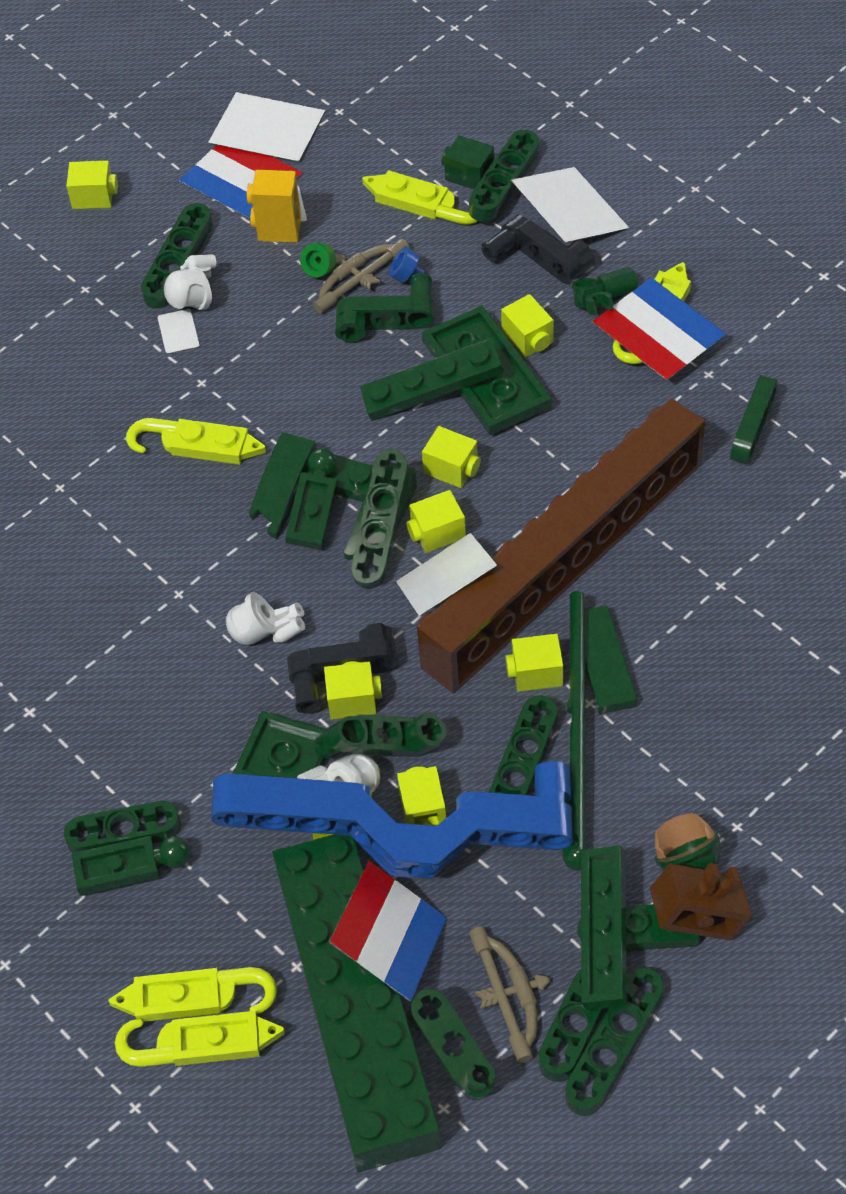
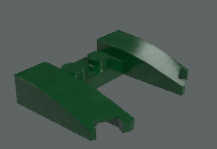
[249,432,417,560]

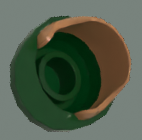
[654,813,721,871]

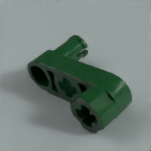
[335,273,434,343]
[314,712,447,759]
[409,989,495,1100]

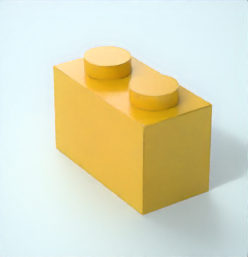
[247,170,302,243]

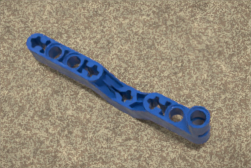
[211,761,573,879]

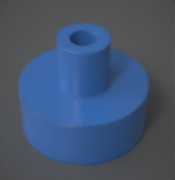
[389,247,424,283]

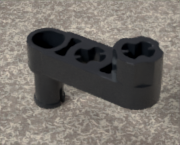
[481,215,595,284]
[287,623,397,714]

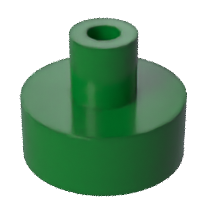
[300,242,336,278]

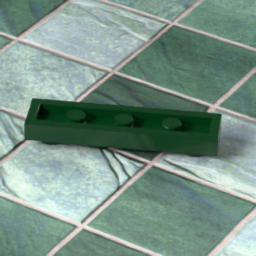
[360,338,504,421]
[581,845,627,1010]

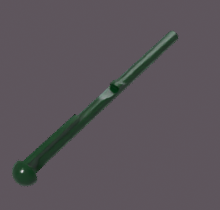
[562,591,587,871]

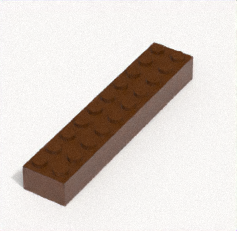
[417,398,705,694]

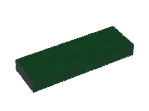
[585,605,637,714]

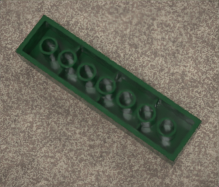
[272,834,441,1173]

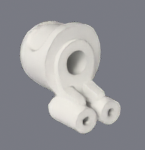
[164,254,216,310]
[226,592,305,645]
[297,754,380,793]

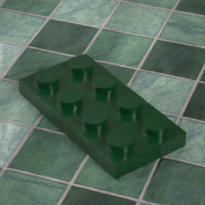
[422,305,552,435]

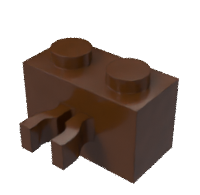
[650,863,752,941]

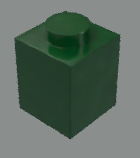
[441,135,494,189]

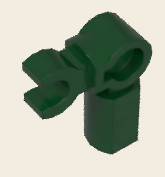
[572,267,638,315]

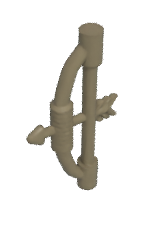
[313,239,409,314]
[469,926,550,1063]

